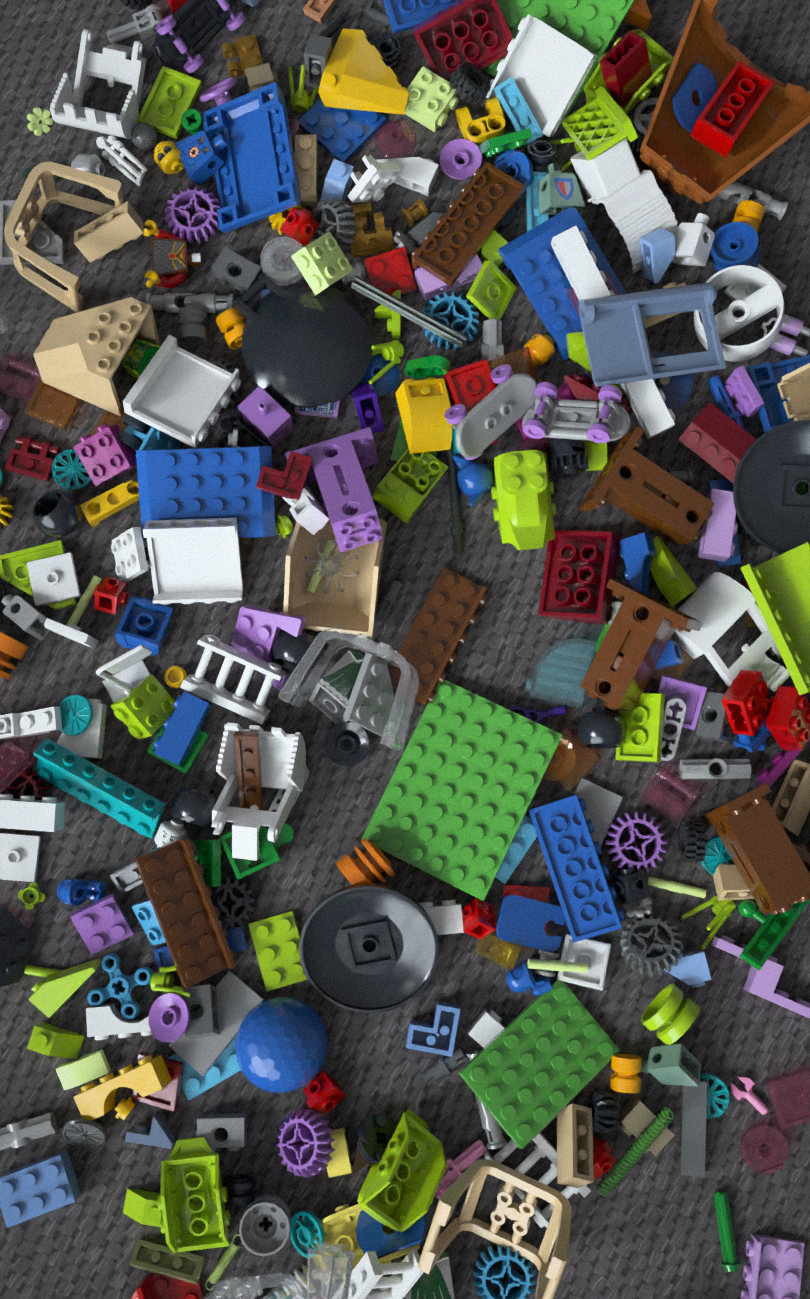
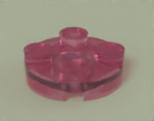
[740,1124,789,1175]

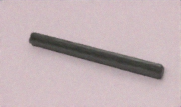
[351,276,467,348]

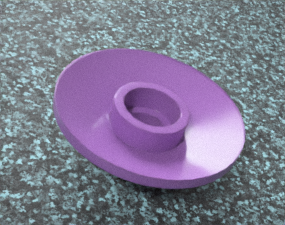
[440,139,482,180]
[148,993,190,1042]

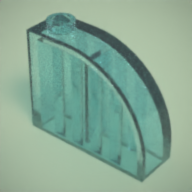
[525,639,596,709]

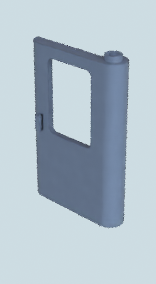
[579,283,726,387]

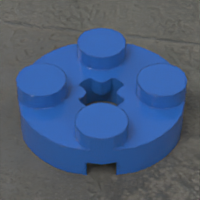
[495,150,534,189]

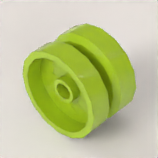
[640,983,700,1045]

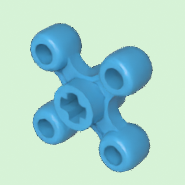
[87,953,154,1020]

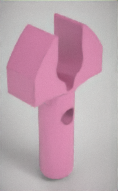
[730,1076,769,1115]

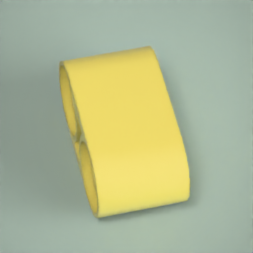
[327,1127,353,1178]

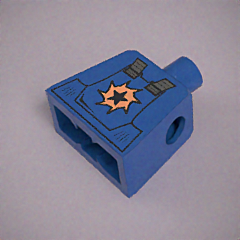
[175,131,228,186]

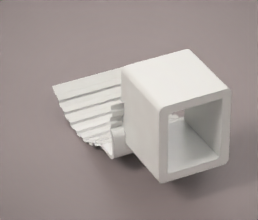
[570,137,678,274]

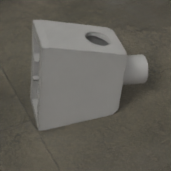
[1,594,51,641]

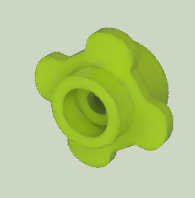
[276,515,293,538]
[18,882,46,910]

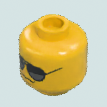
[154,141,184,174]

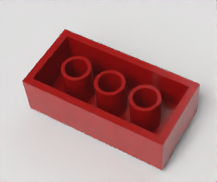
[690,60,775,157]

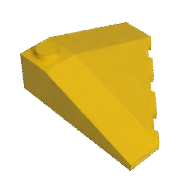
[318,28,410,115]

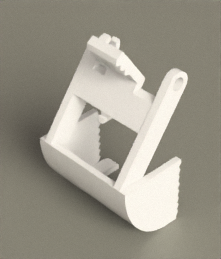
[50,29,146,139]
[671,572,790,692]
[211,723,306,861]

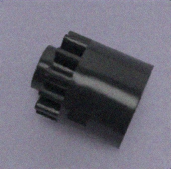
[548,438,589,478]

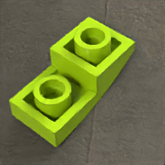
[586,440,607,471]

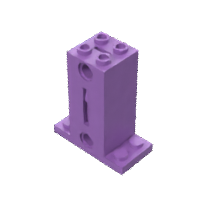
[285,427,383,552]

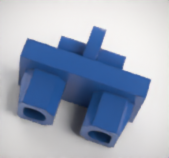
[733,716,772,753]

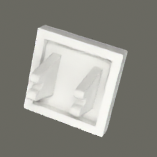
[348,155,401,203]
[111,527,151,582]

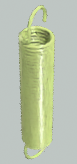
[205,1234,242,1290]

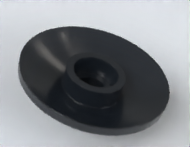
[324,722,370,767]

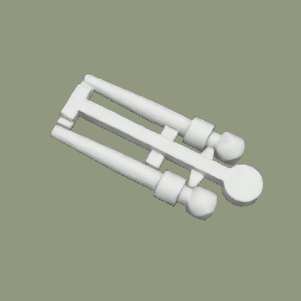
[96,135,148,186]

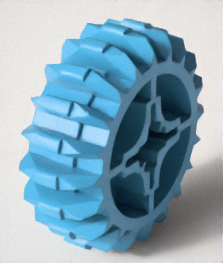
[422,291,479,350]
[473,1244,537,1299]

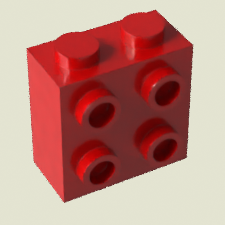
[722,670,772,736]
[766,686,810,751]

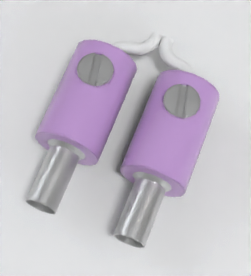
[761,314,810,356]

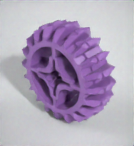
[165,185,221,244]
[605,811,668,872]
[276,1109,335,1177]

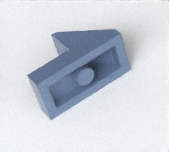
[125,1111,176,1149]

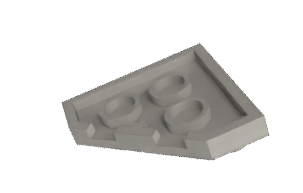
[0,200,65,265]
[343,653,400,741]

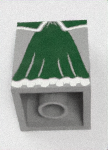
[309,648,364,724]
[400,1251,455,1299]

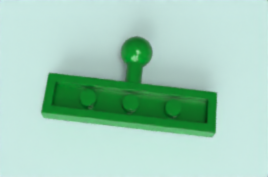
[738,899,810,971]

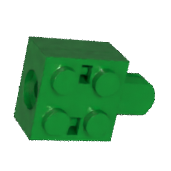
[219,823,294,879]

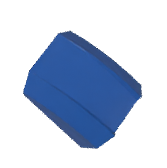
[115,596,174,656]

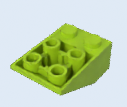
[372,448,448,524]

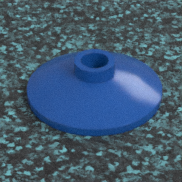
[359,355,399,396]

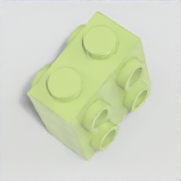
[405,67,459,132]
[291,231,353,295]

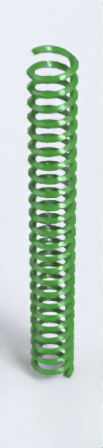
[596,1107,674,1196]

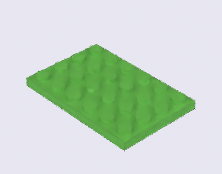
[458,979,620,1149]

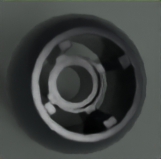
[33,489,82,538]
[273,630,322,675]
[577,706,627,749]
[171,784,218,830]

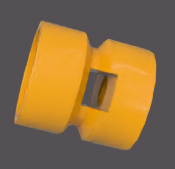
[731,200,765,232]
[216,307,246,349]
[610,1053,642,1093]

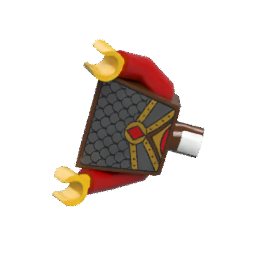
[143,220,202,289]

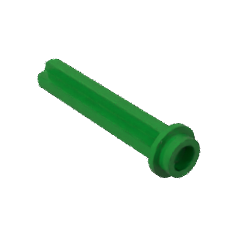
[713,1190,741,1272]

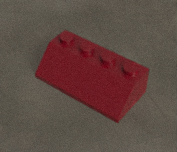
[678,402,757,483]

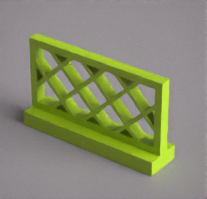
[560,86,638,161]

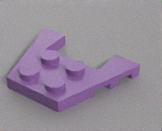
[231,604,306,692]

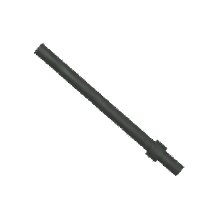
[446,438,464,554]

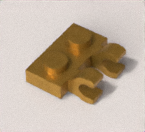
[222,34,263,80]
[351,212,394,258]

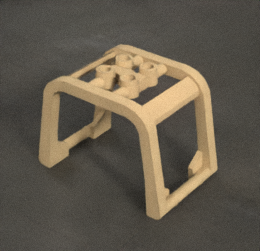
[4,162,123,312]
[418,1159,572,1299]

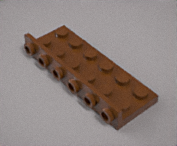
[411,162,525,287]
[389,567,489,706]
[134,837,236,989]

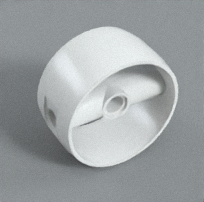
[694,265,785,362]

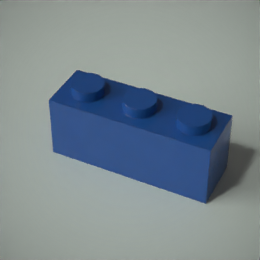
[153,692,212,766]

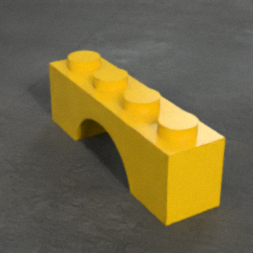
[74,1055,172,1121]

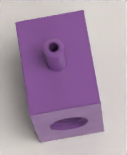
[238,385,294,449]

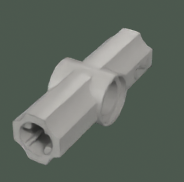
[481,319,504,387]
[679,758,751,780]
[0,1111,57,1150]

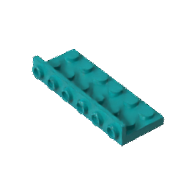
[33,738,165,839]

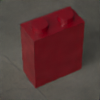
[599,31,652,108]

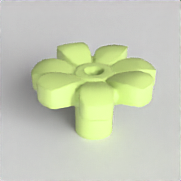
[27,107,53,136]

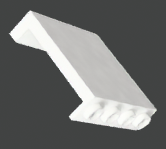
[486,14,598,137]
[123,335,241,448]
[143,518,243,605]

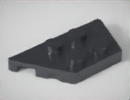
[0,905,37,987]

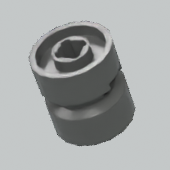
[179,306,208,345]

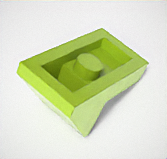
[375,290,401,339]

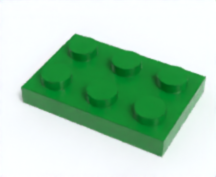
[478,128,532,158]

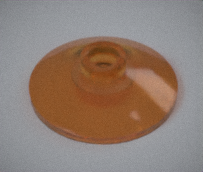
[543,737,576,781]

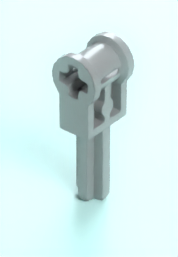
[107,4,163,44]

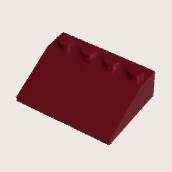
[413,0,513,84]
[538,530,621,625]

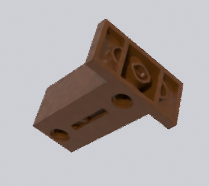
[579,426,714,546]
[580,579,703,711]
[701,783,810,915]

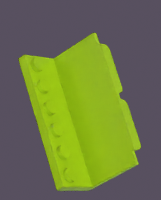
[741,542,810,695]

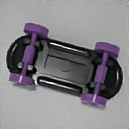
[154,0,246,73]

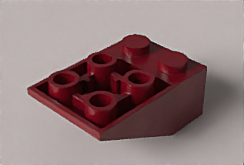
[563,373,632,415]

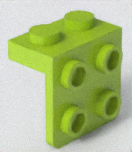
[110,675,176,739]

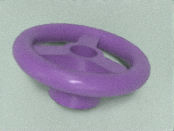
[200,77,237,106]

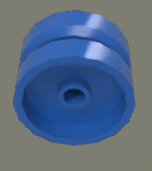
[710,222,760,272]

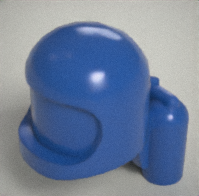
[57,878,106,906]
[506,959,554,996]

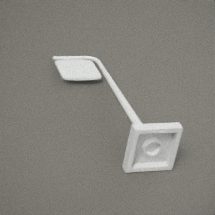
[96,645,152,702]

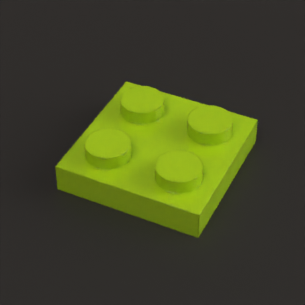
[466,260,517,321]

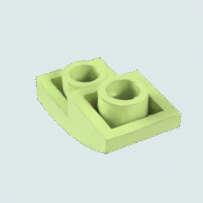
[56,1050,111,1090]

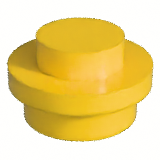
[164,666,187,688]
[114,1097,136,1120]

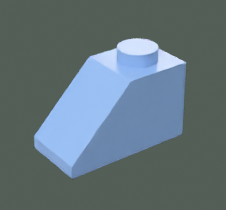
[320,159,354,202]
[640,227,676,284]
[663,950,711,987]

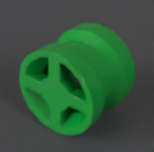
[181,109,204,135]

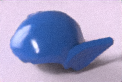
[453,454,494,506]

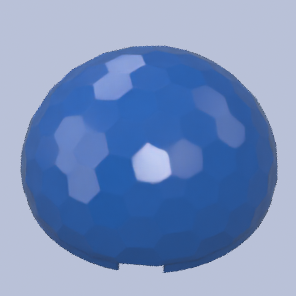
[235,997,328,1093]

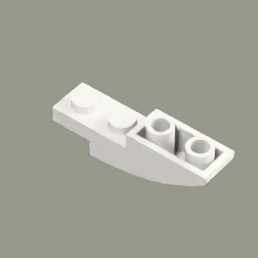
[0,707,62,740]

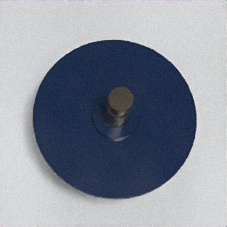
[651,352,693,412]

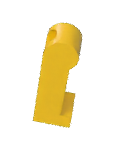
[81,479,139,528]

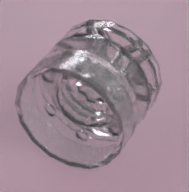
[260,237,306,287]

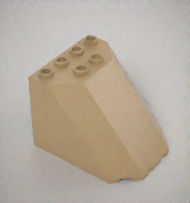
[33,297,161,416]
[283,505,387,637]

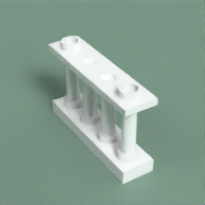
[180,635,287,724]
[484,1132,591,1228]
[332,1248,424,1299]

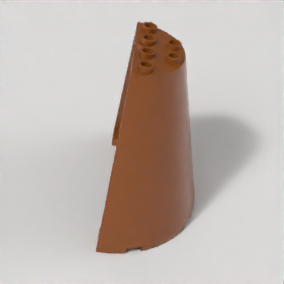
[640,0,810,204]

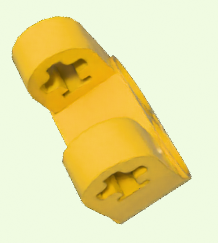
[456,97,505,146]

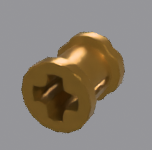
[401,199,429,227]

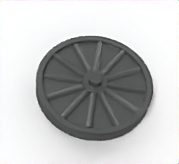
[62,1119,106,1148]

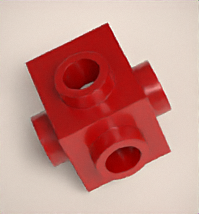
[280,207,319,246]
[94,577,129,615]
[462,898,496,940]
[303,1071,346,1115]
[593,1135,616,1180]

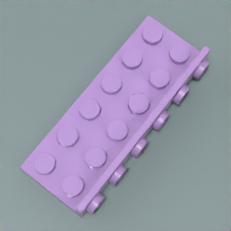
[741,1234,805,1299]

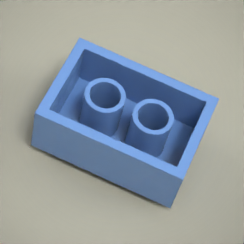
[0,1148,81,1228]

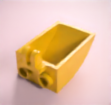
[395,377,452,454]

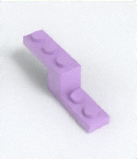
[711,935,810,1018]

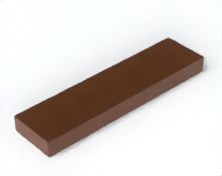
[234,731,264,811]

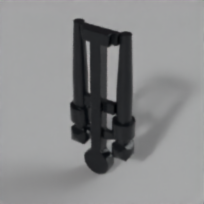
[303,10,349,53]
[220,417,275,454]

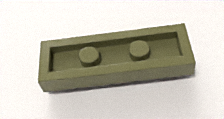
[129,1239,206,1284]

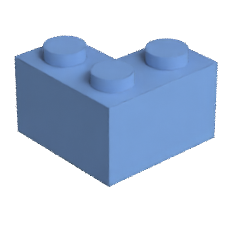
[406,1001,460,1057]

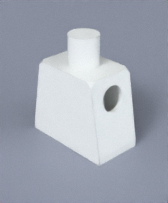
[672,213,715,266]

